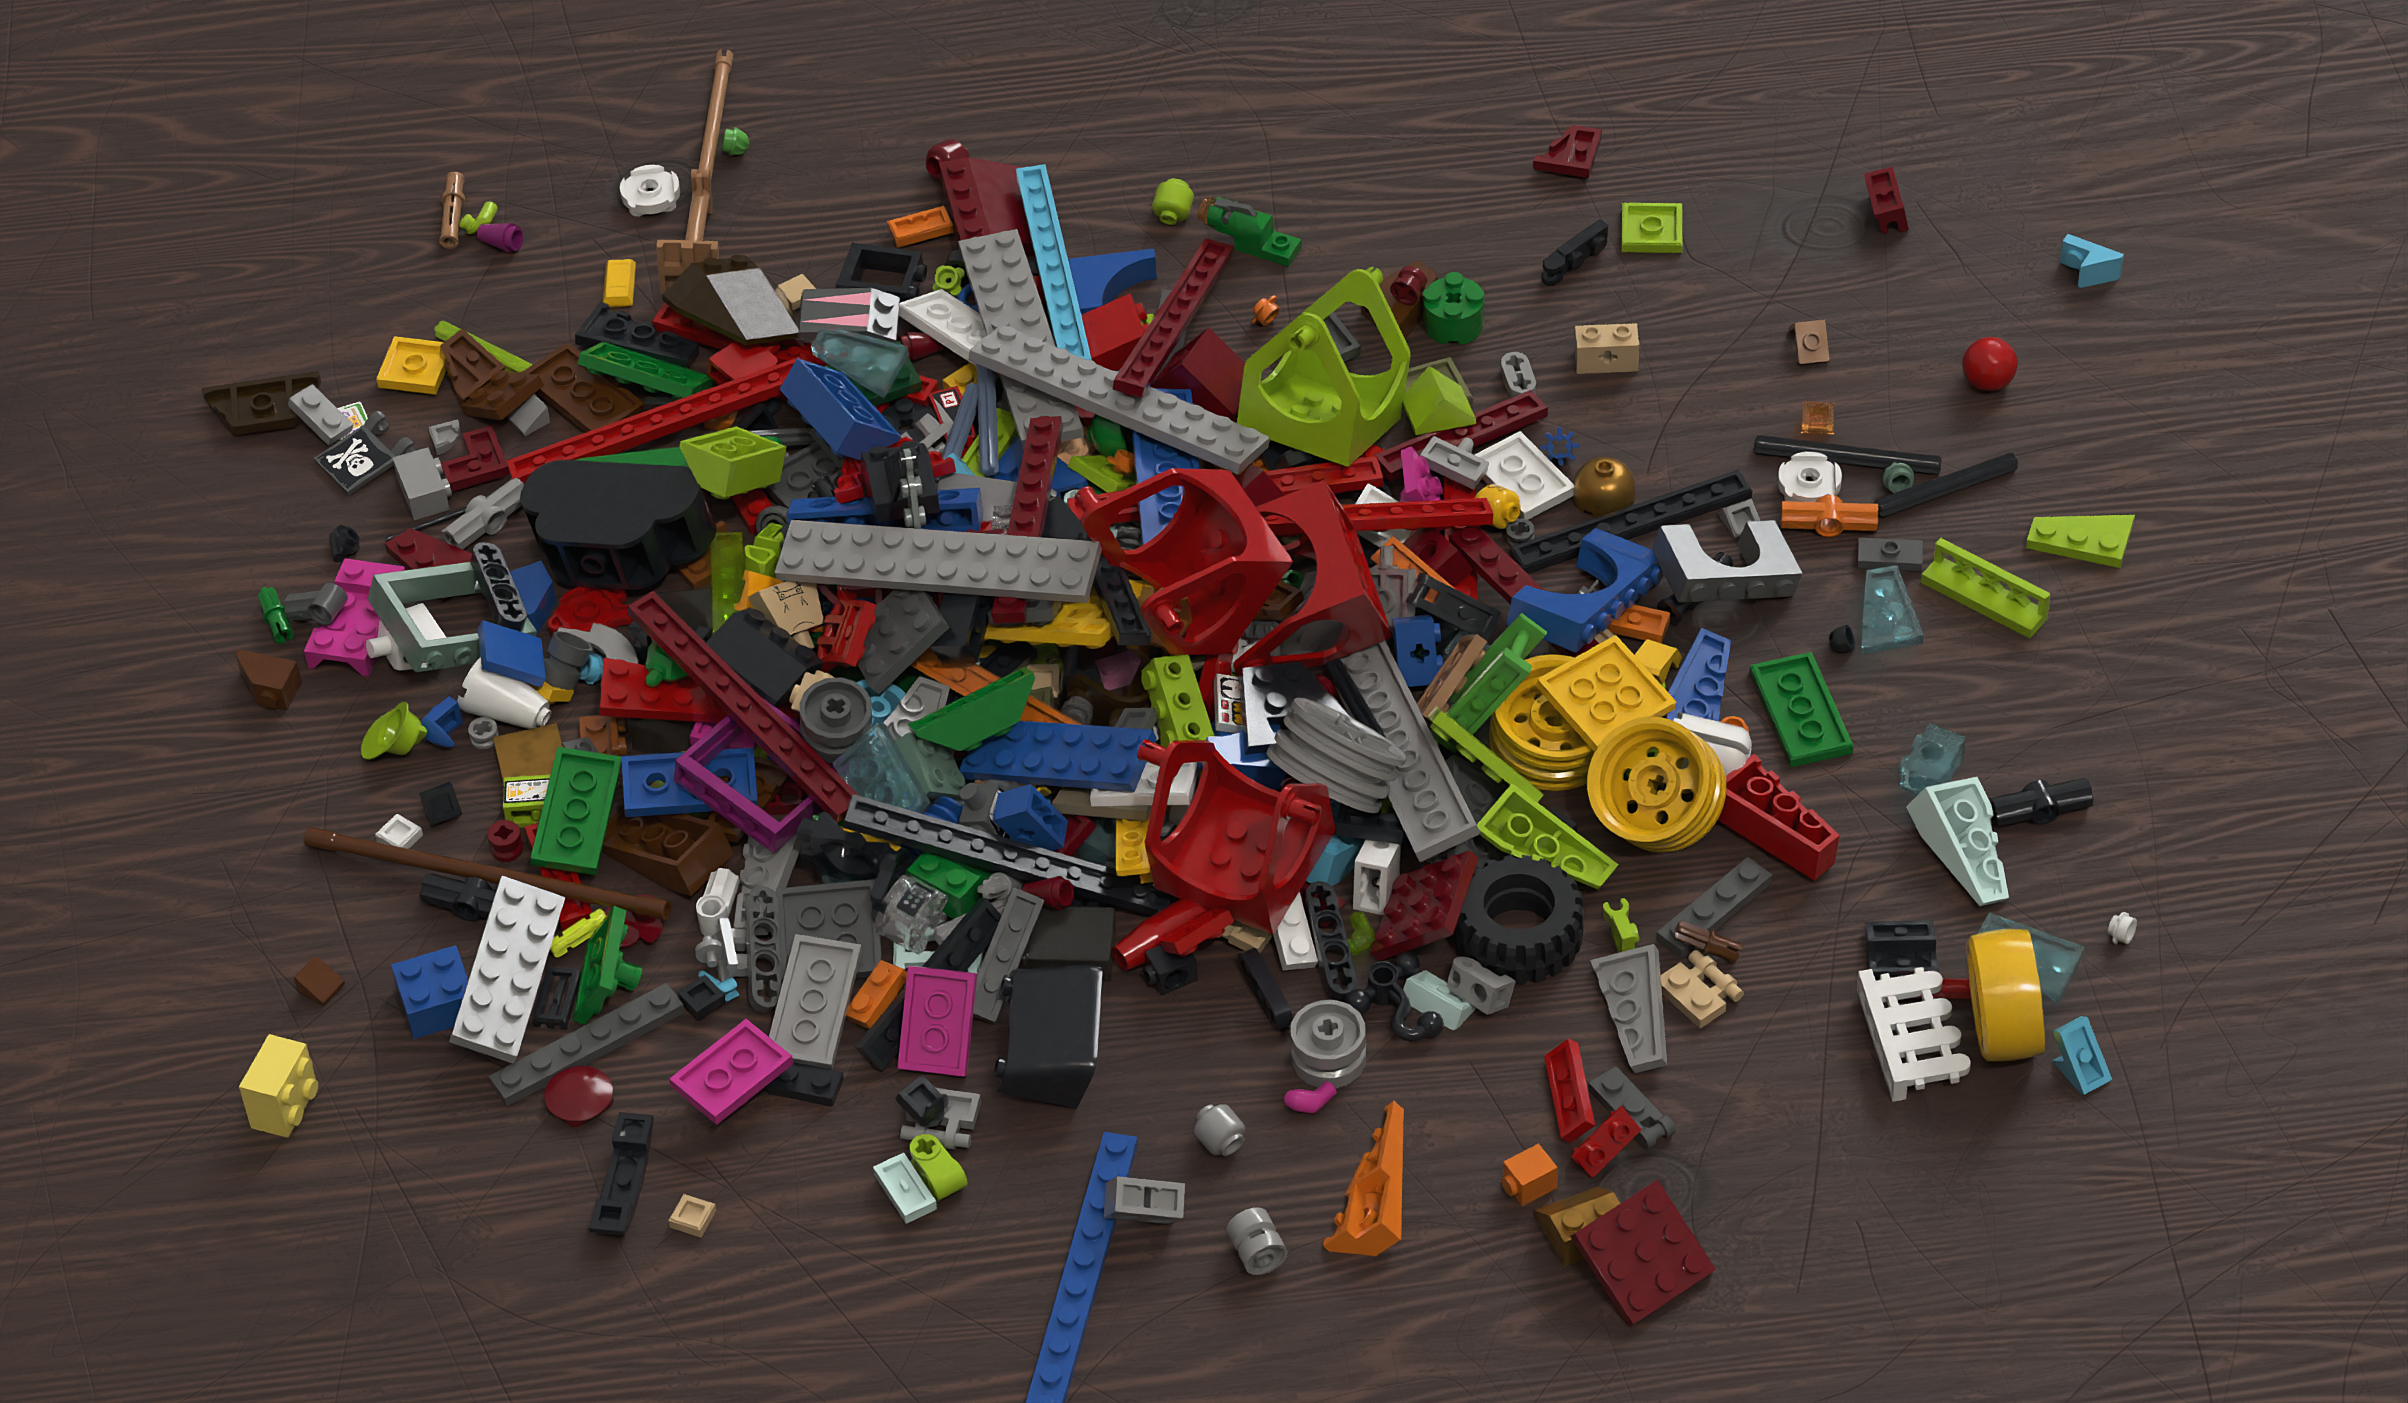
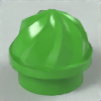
[721,127,750,156]

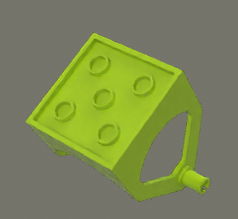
[1237,267,1411,467]

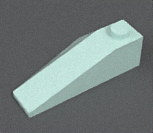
[1906,777,2009,906]

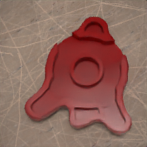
[547,587,633,635]

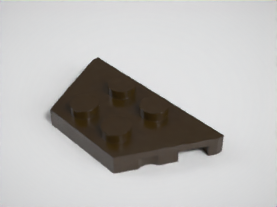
[202,371,321,435]

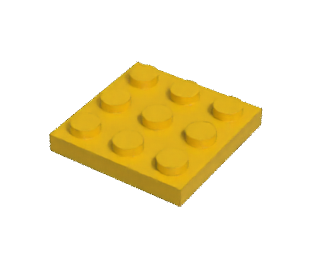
[1536,635,1676,752]

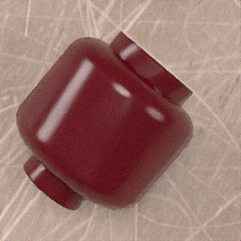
[926,139,969,181]

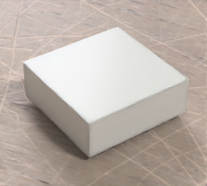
[375,814,423,849]

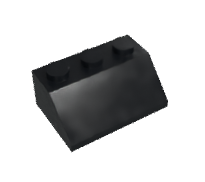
[706,608,824,706]

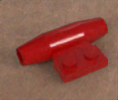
[1112,899,1234,971]

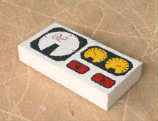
[1214,673,1243,733]

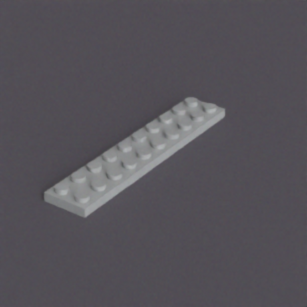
[958,229,1084,450]
[968,324,1270,474]
[775,520,1102,603]
[1324,641,1481,862]

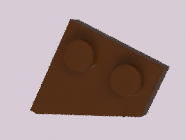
[440,328,505,405]

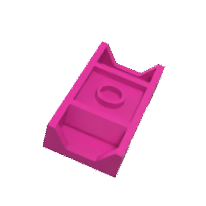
[304,558,405,677]

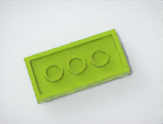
[1428,706,1543,802]

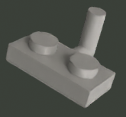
[1419,436,1489,490]

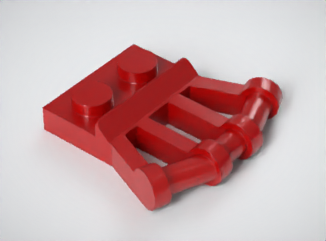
[816,587,877,675]

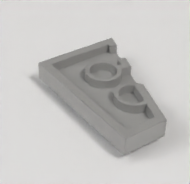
[865,676,950,755]

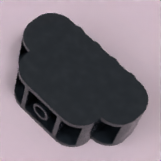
[520,460,717,590]

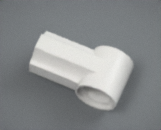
[696,868,740,936]

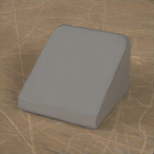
[507,394,550,437]
[1718,499,1760,538]

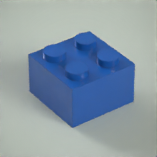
[391,945,468,1039]

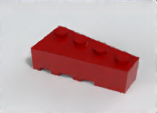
[1718,754,1840,881]

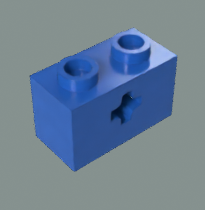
[1392,615,1443,687]
[993,784,1068,851]

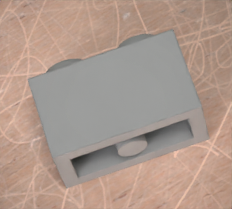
[393,447,452,521]

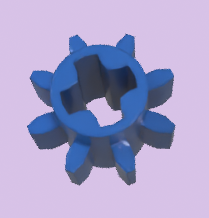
[1540,426,1580,466]

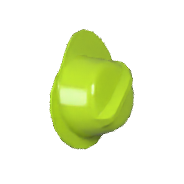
[361,702,427,760]

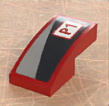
[928,386,977,444]

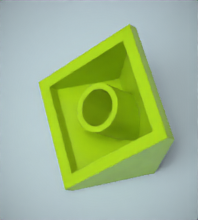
[1403,366,1476,435]

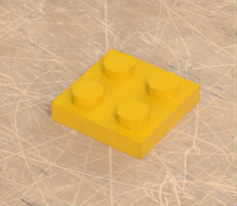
[376,336,446,395]

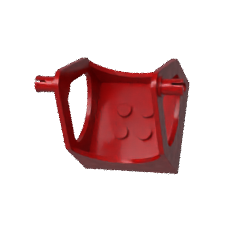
[1074,468,1293,655]
[1233,480,1393,674]
[1137,739,1336,935]

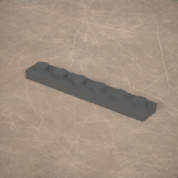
[489,983,685,1107]

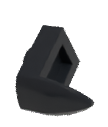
[895,1075,949,1127]

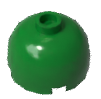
[1087,414,1133,458]

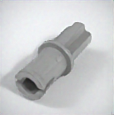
[977,872,1023,900]

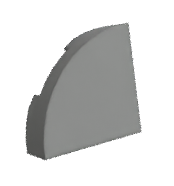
[428,419,461,455]

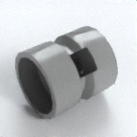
[1226,1208,1288,1275]

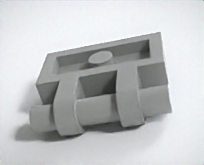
[900,1088,981,1150]

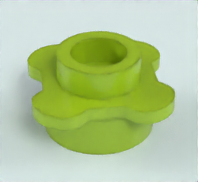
[933,265,965,296]

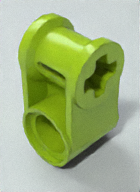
[910,1134,968,1202]

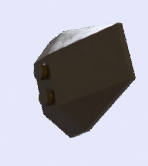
[662,254,800,345]

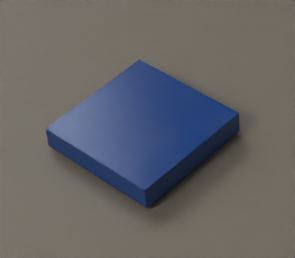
[478,620,546,687]

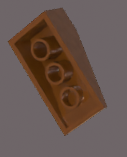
[602,806,734,896]

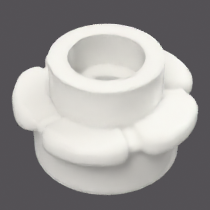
[2108,912,2137,944]

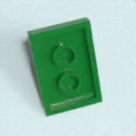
[573,906,642,1025]

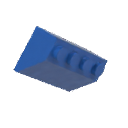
[780,358,901,460]

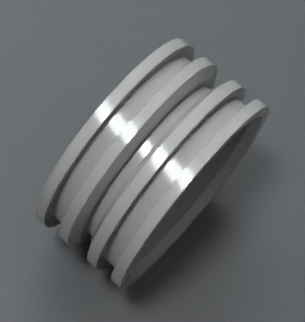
[1266,698,1407,813]

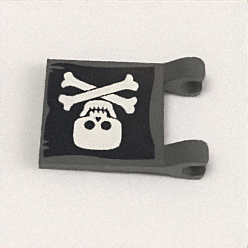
[313,411,416,495]

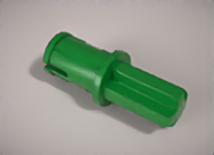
[258,587,294,644]

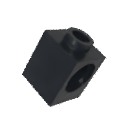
[1142,945,1198,996]

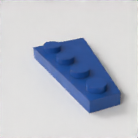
[1666,628,1731,722]

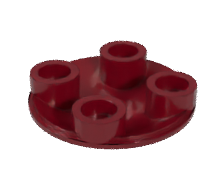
[544,1066,614,1127]

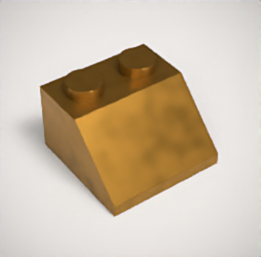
[1534,1187,1620,1267]

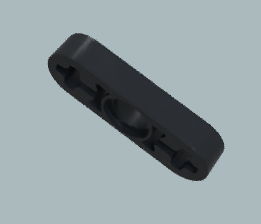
[1238,947,1293,1031]

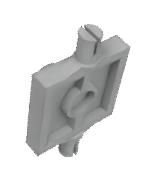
[1369,546,1416,650]

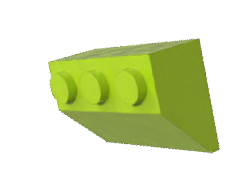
[680,426,787,499]

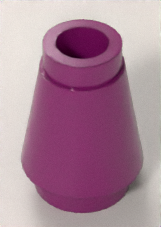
[477,223,524,253]

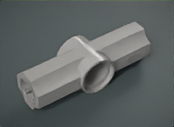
[441,478,524,549]

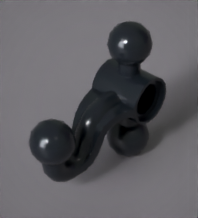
[1345,951,1444,1042]

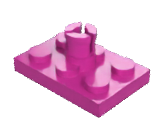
[897,966,978,1077]
[669,1019,793,1125]

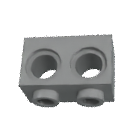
[1104,1176,1185,1225]

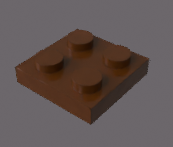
[460,370,544,420]

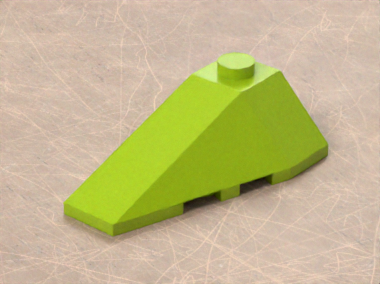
[1477,783,1619,890]

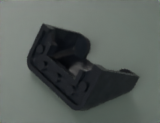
[993,964,1102,1109]

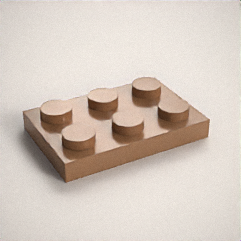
[1416,634,1487,723]

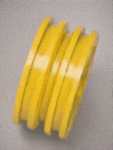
[1489,655,1594,791]
[1587,717,1726,853]

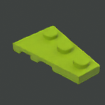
[2026,515,2135,568]

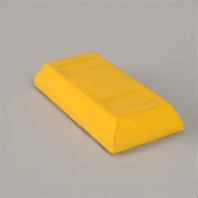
[603,259,636,307]

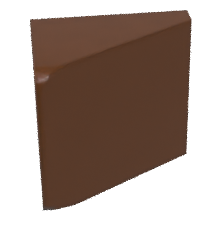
[294,956,345,1006]

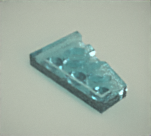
[811,325,909,398]
[1861,565,1924,654]
[1978,912,2085,1004]

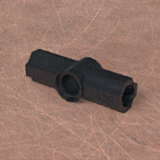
[1989,778,2094,827]
[420,873,496,921]

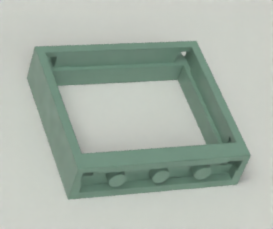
[368,561,537,672]

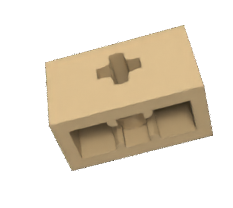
[1575,323,1639,374]

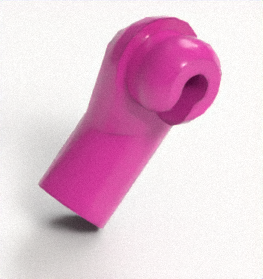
[1284,1081,1337,1114]

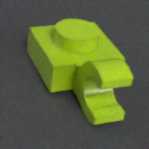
[1603,898,1639,953]

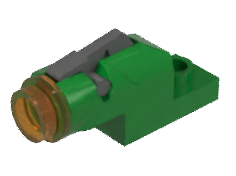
[1197,196,1302,267]

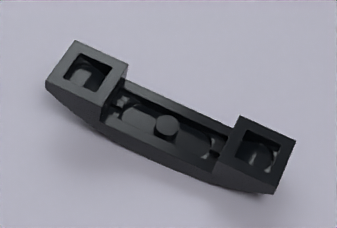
[589,1112,654,1235]

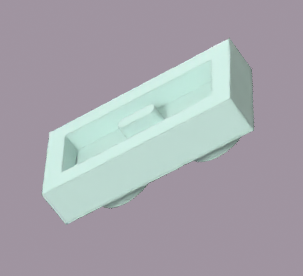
[873,1153,937,1224]

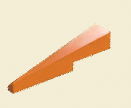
[1323,1101,1404,1256]

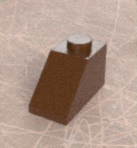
[235,649,302,711]

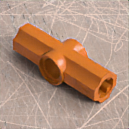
[1781,495,1878,537]

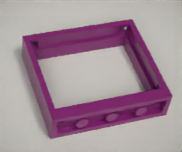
[674,696,854,853]

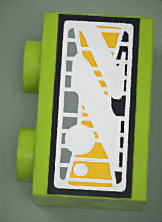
[503,774,551,828]

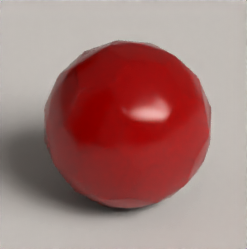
[1962,336,2018,392]

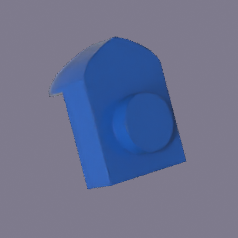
[421,696,463,748]

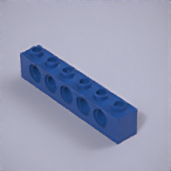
[787,488,983,532]

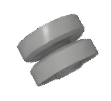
[1291,1000,1366,1088]

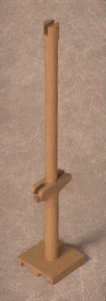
[656,49,733,294]

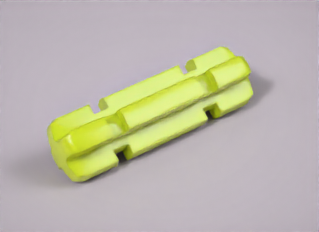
[550,908,607,958]

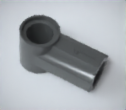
[284,583,348,625]

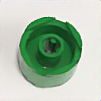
[1423,272,1484,345]

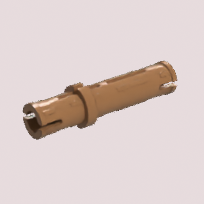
[439,172,465,249]

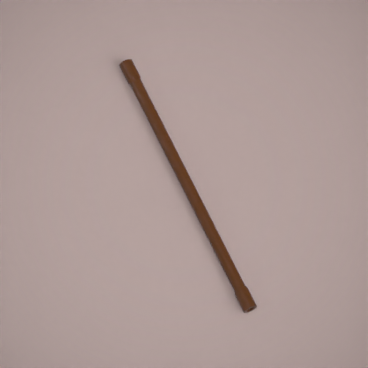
[304,827,671,921]

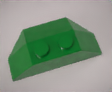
[907,666,1035,751]

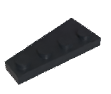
[575,301,699,368]

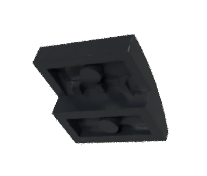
[1865,920,1939,981]

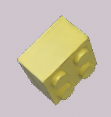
[239,1034,318,1138]

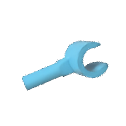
[698,970,740,1002]

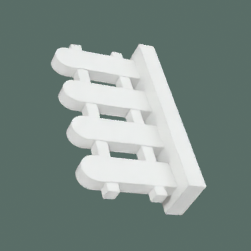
[1857,967,1971,1102]

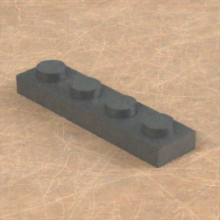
[1656,857,1773,959]
[973,887,1044,1025]

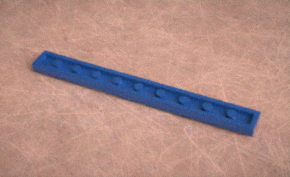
[1026,1132,1138,1403]

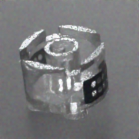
[874,874,948,955]

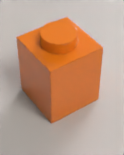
[1501,1143,1558,1206]

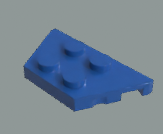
[989,436,1088,498]

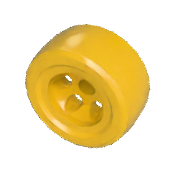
[1967,929,2045,1061]

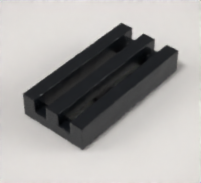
[532,967,581,1030]

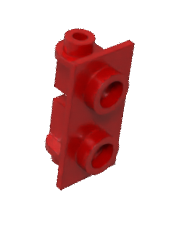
[1570,1106,1642,1179]

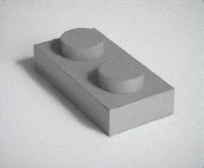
[288,384,353,445]

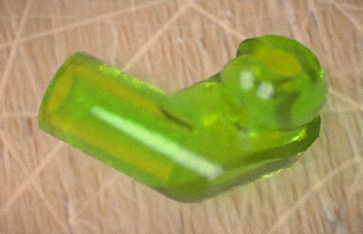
[1347,911,1375,956]

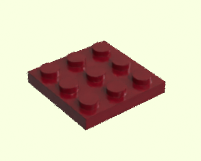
[1370,850,1478,961]
[1570,1179,1716,1327]

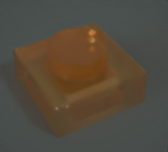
[1802,401,1834,434]

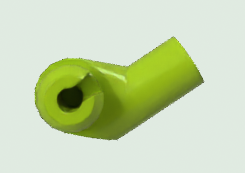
[459,202,498,235]

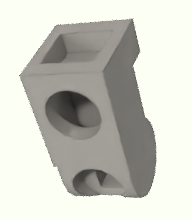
[1447,957,1516,1015]

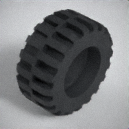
[1455,855,1584,985]

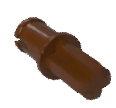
[1674,921,1742,964]

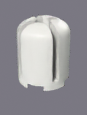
[1674,712,1752,776]

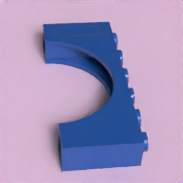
[1507,528,1664,652]

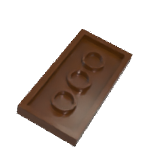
[522,342,644,433]

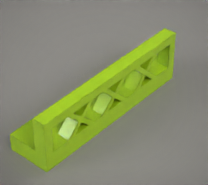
[1921,538,2050,639]

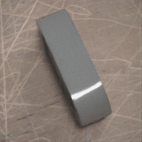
[1501,352,1536,398]

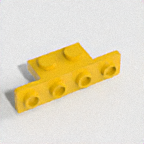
[1116,817,1153,883]

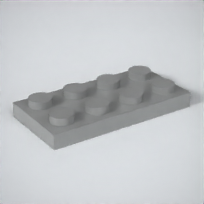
[769,934,862,1070]

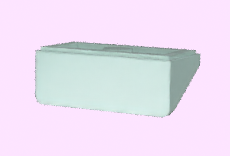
[1403,970,1476,1030]

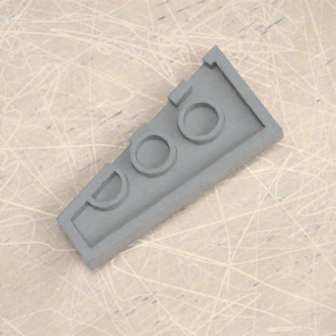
[733,833,804,935]
[1590,944,1667,1073]

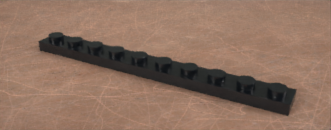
[843,794,1173,916]

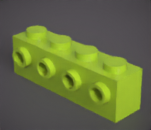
[1141,655,1215,787]

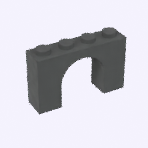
[1651,520,1803,602]

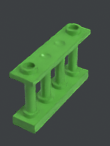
[1430,613,1547,754]

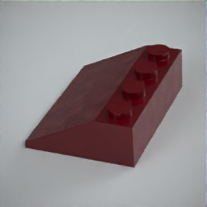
[939,157,1035,257]

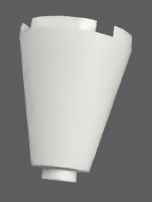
[457,657,552,729]

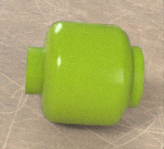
[1152,178,1194,225]

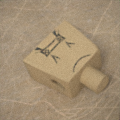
[748,581,823,649]

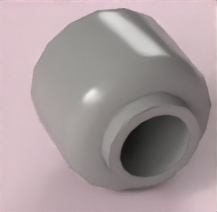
[1194,1104,1246,1156]

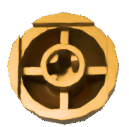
[1573,457,1636,518]

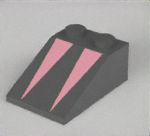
[797,288,900,355]

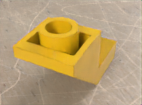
[1635,639,1682,684]

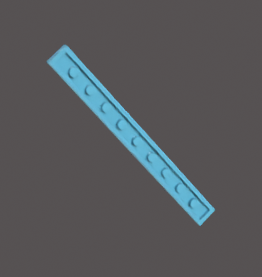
[1016,164,1092,360]

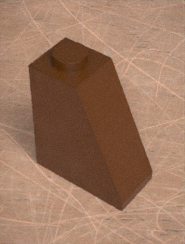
[1361,260,1438,340]

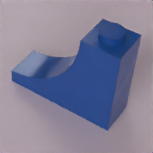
[1068,249,1157,315]
[1197,724,1286,790]

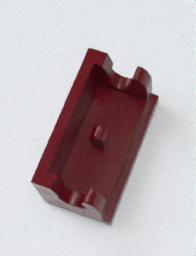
[1864,166,1909,234]

